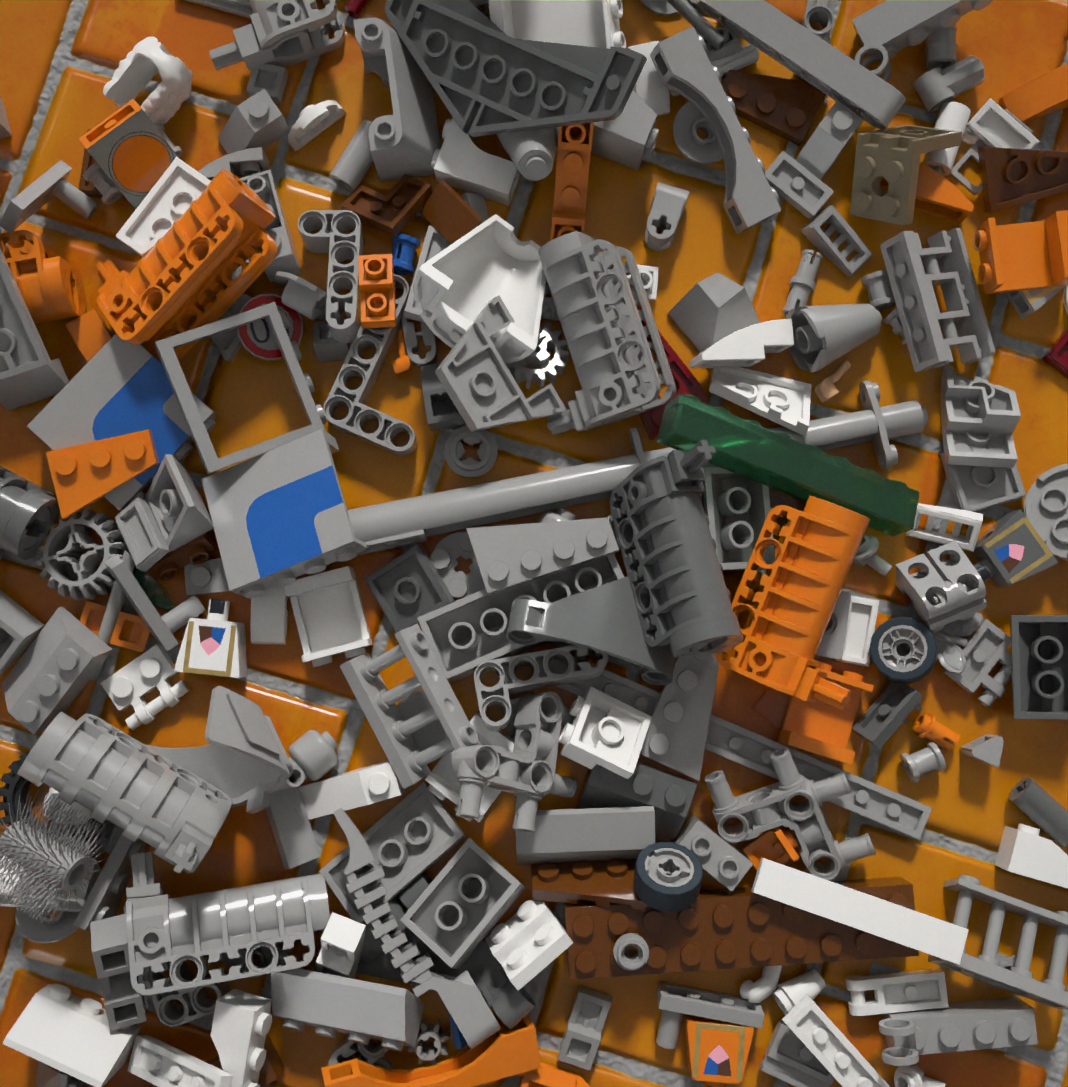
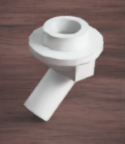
[894,1065,945,1087]

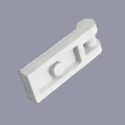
[845,968,949,1016]

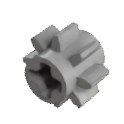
[408,1018,451,1065]

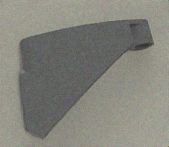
[506,576,675,685]

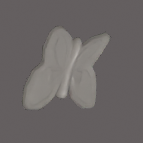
[932,612,983,674]

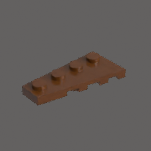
[531,858,676,915]

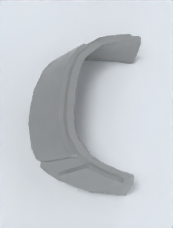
[144,686,293,814]

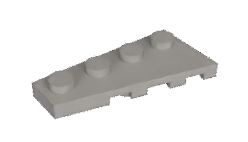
[466,517,619,595]

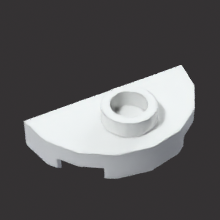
[288,100,346,151]

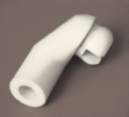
[740,965,782,1004]

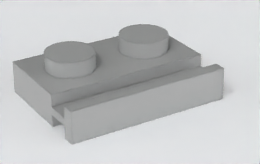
[759,1020,834,1087]

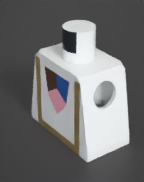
[174,599,247,678]

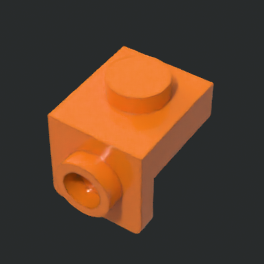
[741,827,799,871]

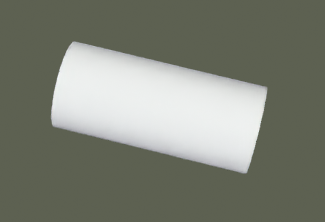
[923,102,971,176]

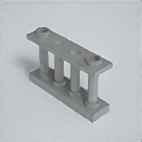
[340,623,481,789]
[928,875,1068,1010]

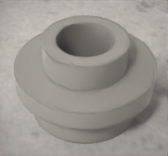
[613,933,649,971]

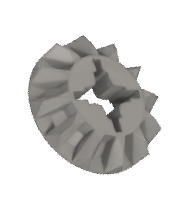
[444,425,497,478]

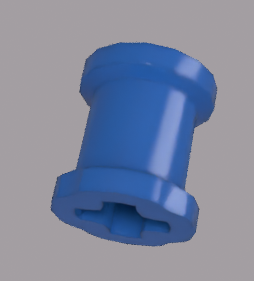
[391,234,420,276]

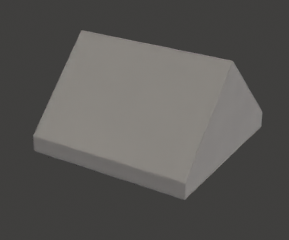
[144,454,214,551]

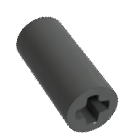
[1008,777,1068,847]

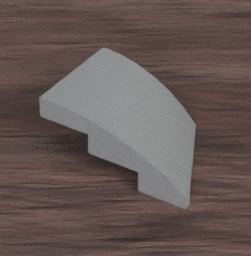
[941,365,1021,468]

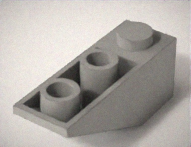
[239,170,302,282]

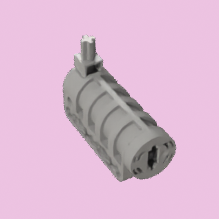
[17,711,232,874]

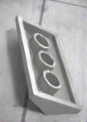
[319,782,465,924]
[516,806,655,865]

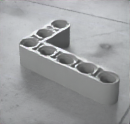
[323,274,418,457]

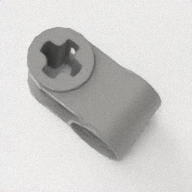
[644,182,690,251]

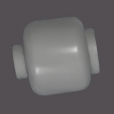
[288,730,339,781]

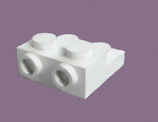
[558,687,652,779]
[485,899,573,991]

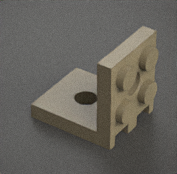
[850,125,962,225]

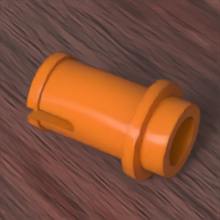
[913,713,960,752]

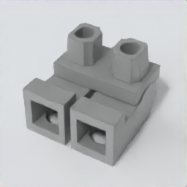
[896,540,987,633]

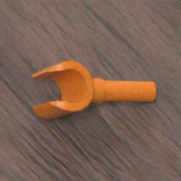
[391,330,413,379]

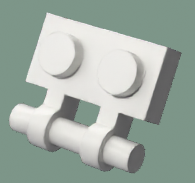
[101,644,190,730]

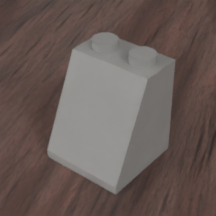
[591,90,659,171]

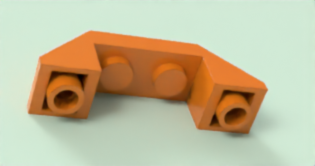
[550,122,594,241]

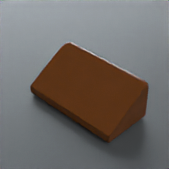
[421,180,483,245]

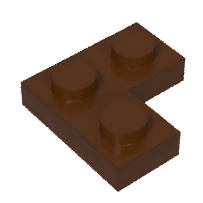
[340,174,433,238]

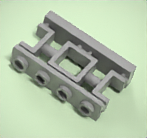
[880,228,995,372]

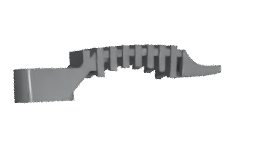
[333,808,501,1049]

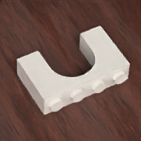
[431,104,520,206]

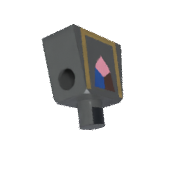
[972,509,1058,587]

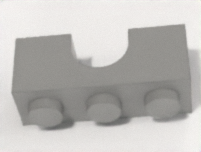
[90,914,147,1031]

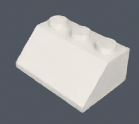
[3,984,142,1087]

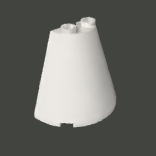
[413,214,546,363]

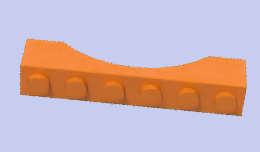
[321,1015,541,1087]

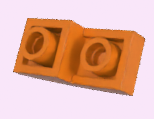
[358,254,396,328]

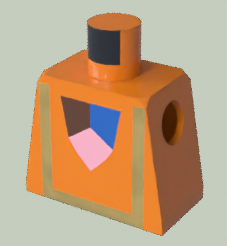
[683,1014,754,1087]

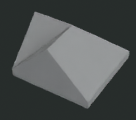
[667,272,760,353]

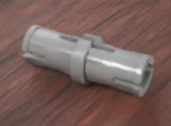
[782,250,823,316]

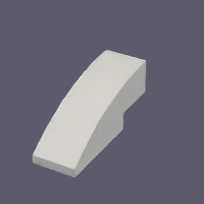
[689,318,794,368]
[315,912,366,979]

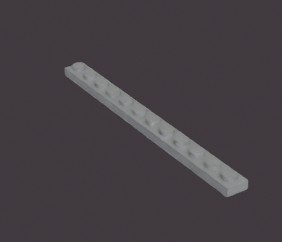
[548,648,932,840]

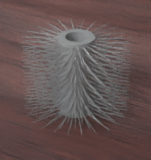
[0,790,112,924]

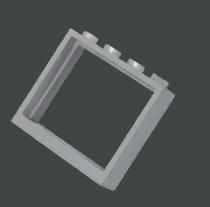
[155,302,327,474]

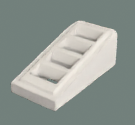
[906,503,983,552]

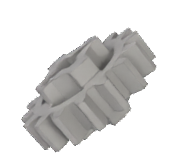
[505,323,569,389]

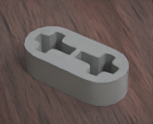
[402,312,438,367]

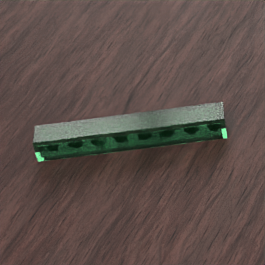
[657,393,920,537]

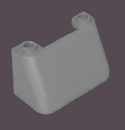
[353,18,441,182]

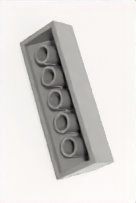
[417,554,624,684]

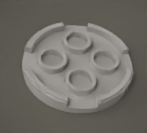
[1023,464,1068,561]

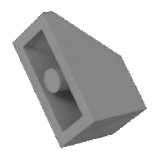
[217,89,290,154]
[795,101,864,180]

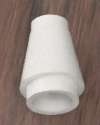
[772,969,826,1015]

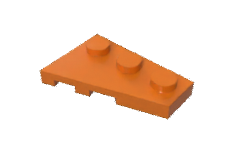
[46,429,159,519]

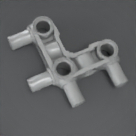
[452,692,577,832]
[705,748,876,881]

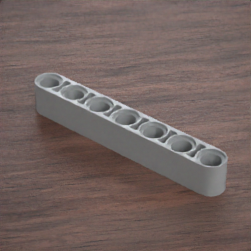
[697,0,906,130]

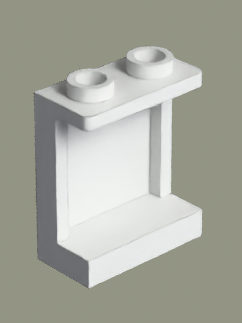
[283,566,373,667]

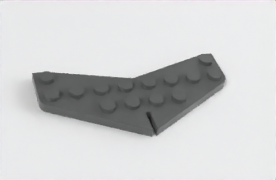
[385,0,647,137]

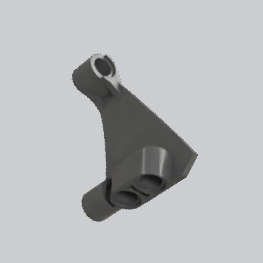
[356,872,536,1030]

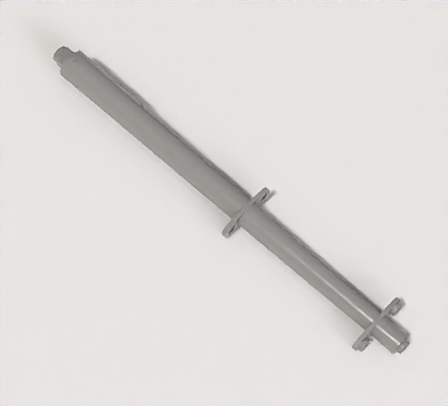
[348,380,928,556]

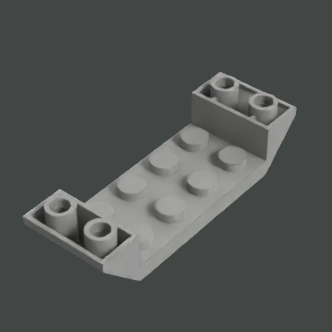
[0,227,69,411]

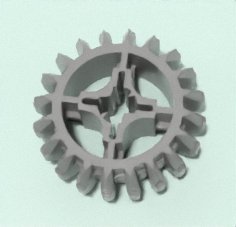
[36,509,128,600]

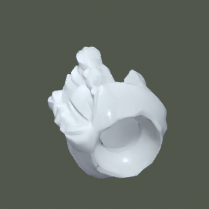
[103,37,193,125]

